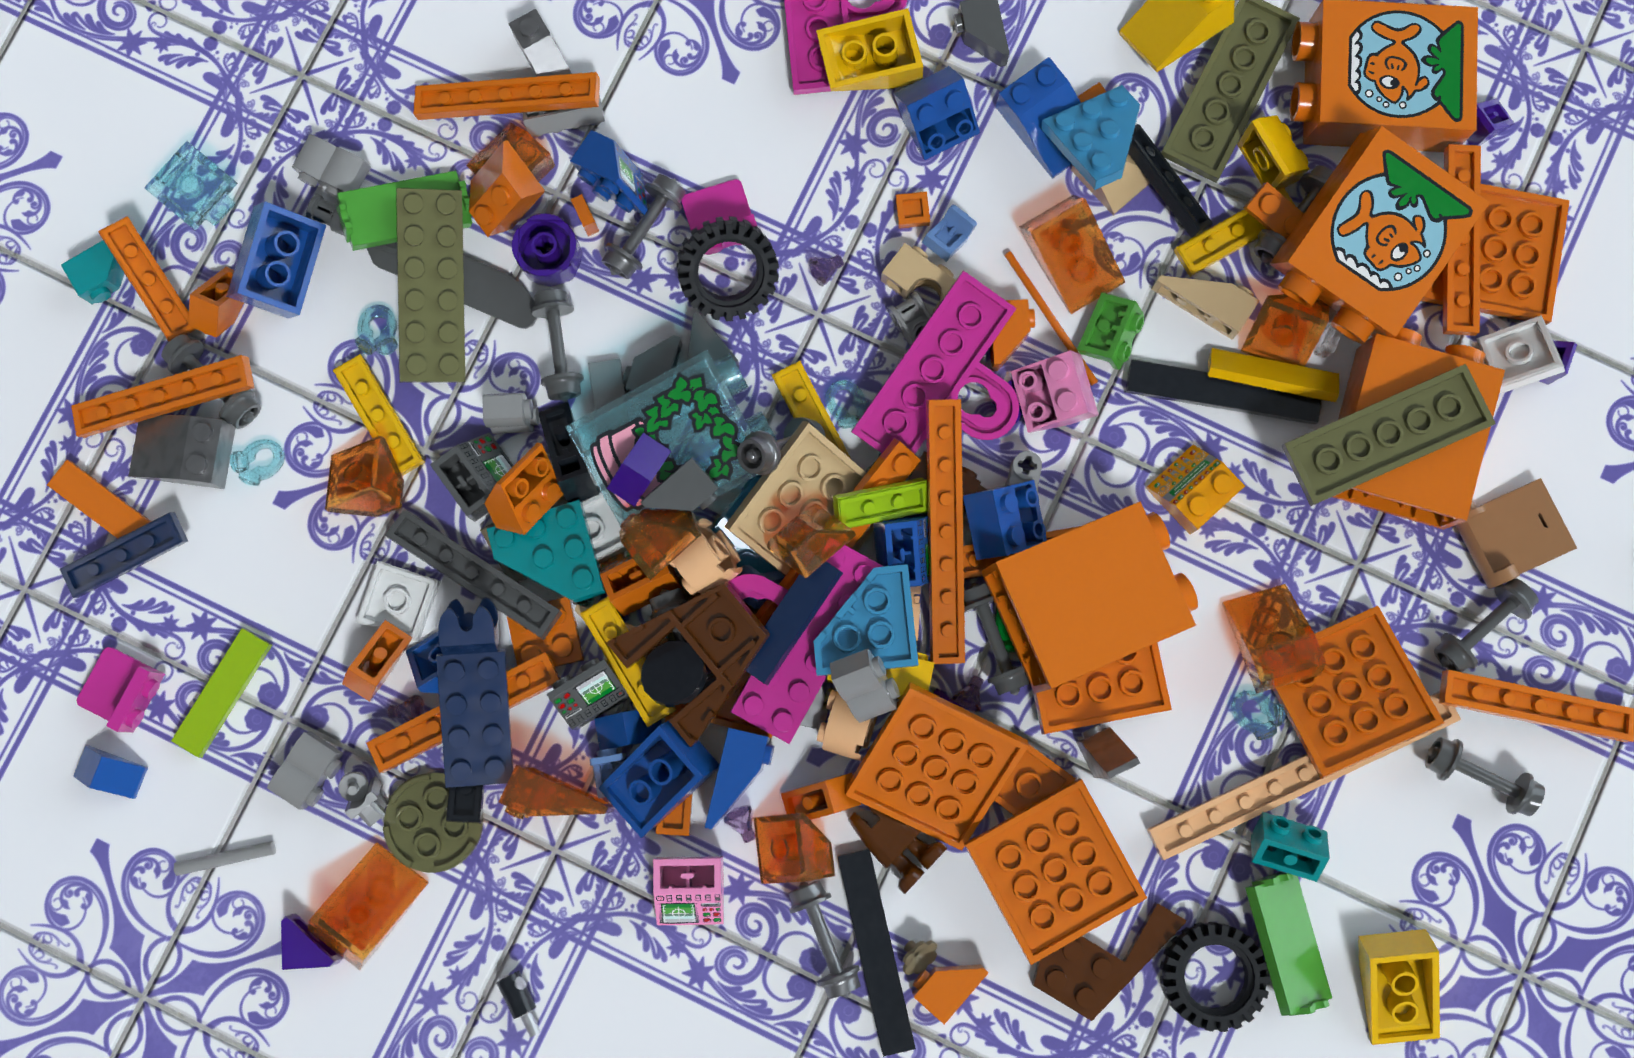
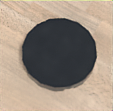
[641,640,707,707]

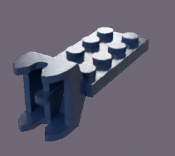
[436,597,514,788]

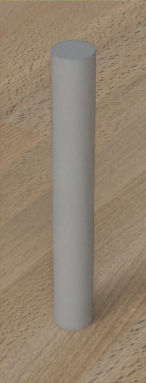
[174,841,276,876]

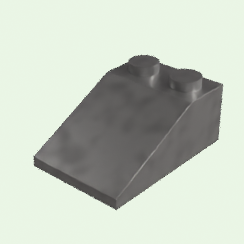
[128,415,236,489]

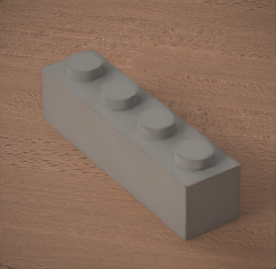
[523,95,605,137]

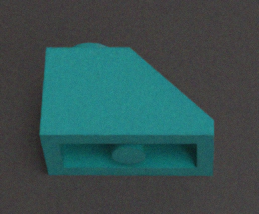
[61,240,124,305]

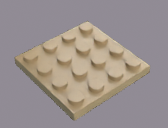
[724,421,874,576]

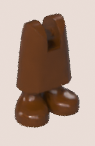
[848,806,947,894]

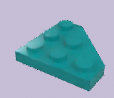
[486,500,606,603]

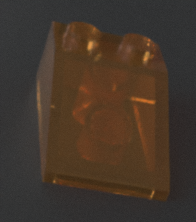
[1019,195,1125,314]
[1222,584,1326,694]
[499,765,615,819]
[307,842,429,970]

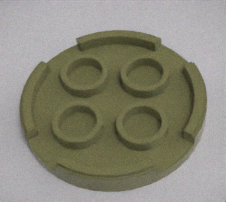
[383,773,484,873]

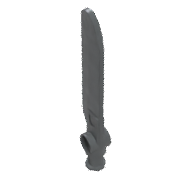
[306,194,537,329]

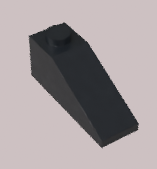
[539,402,599,503]

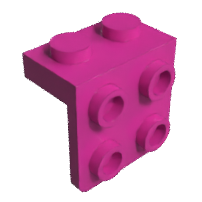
[681,179,757,255]
[76,647,165,733]

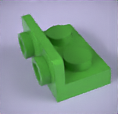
[1077,293,1144,370]

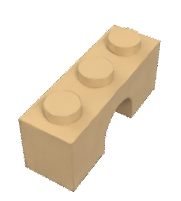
[881,243,956,314]

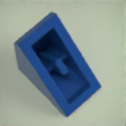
[594,710,662,750]
[73,745,148,799]

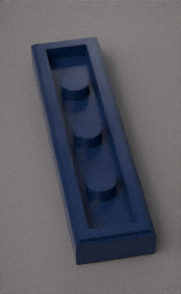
[60,512,188,598]
[746,553,843,685]

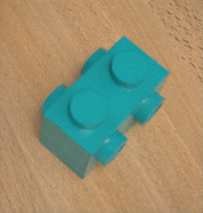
[1251,812,1330,882]

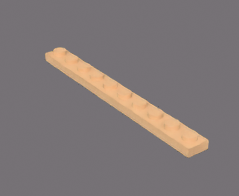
[1147,691,1461,860]

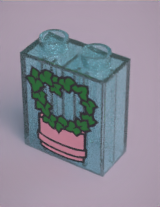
[565,350,777,544]

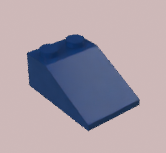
[995,57,1081,179]
[598,721,720,838]
[704,728,775,829]

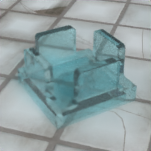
[144,141,238,231]

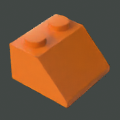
[469,140,545,237]

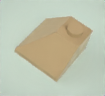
[1071,154,1150,215]

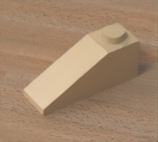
[1152,275,1260,340]

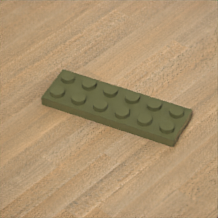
[1161,0,1300,183]
[396,188,465,383]
[1281,364,1496,506]

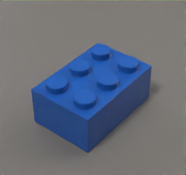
[226,201,326,318]

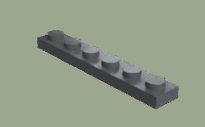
[385,509,563,640]

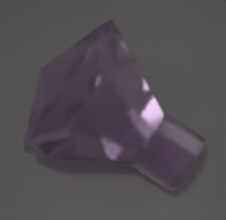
[808,255,844,286]
[952,675,984,712]
[388,695,426,722]
[723,805,756,843]

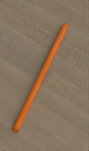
[1004,251,1098,386]

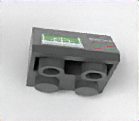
[430,432,514,522]
[547,658,630,730]

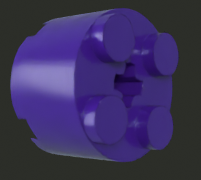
[512,213,582,286]

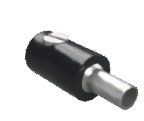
[496,971,541,1037]

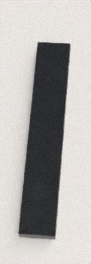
[1125,360,1322,425]
[837,849,916,1057]

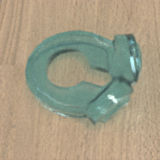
[355,305,398,355]
[825,380,871,429]
[230,439,285,486]
[1231,690,1286,740]

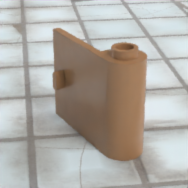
[1456,478,1577,589]

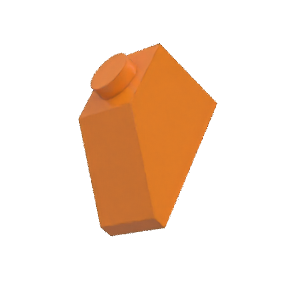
[188,267,244,338]
[990,299,1035,371]
[342,620,413,702]
[781,773,862,825]
[912,964,989,1025]

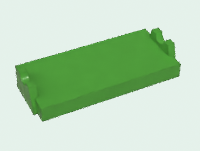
[336,171,472,251]
[1245,872,1332,1016]

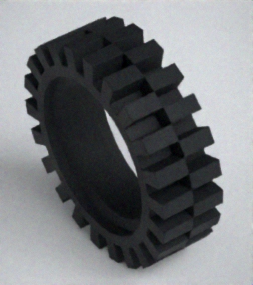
[677,216,779,321]
[1160,922,1270,1032]

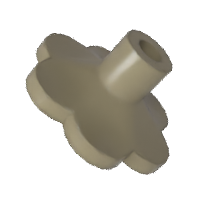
[903,940,937,975]

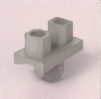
[338,772,388,827]

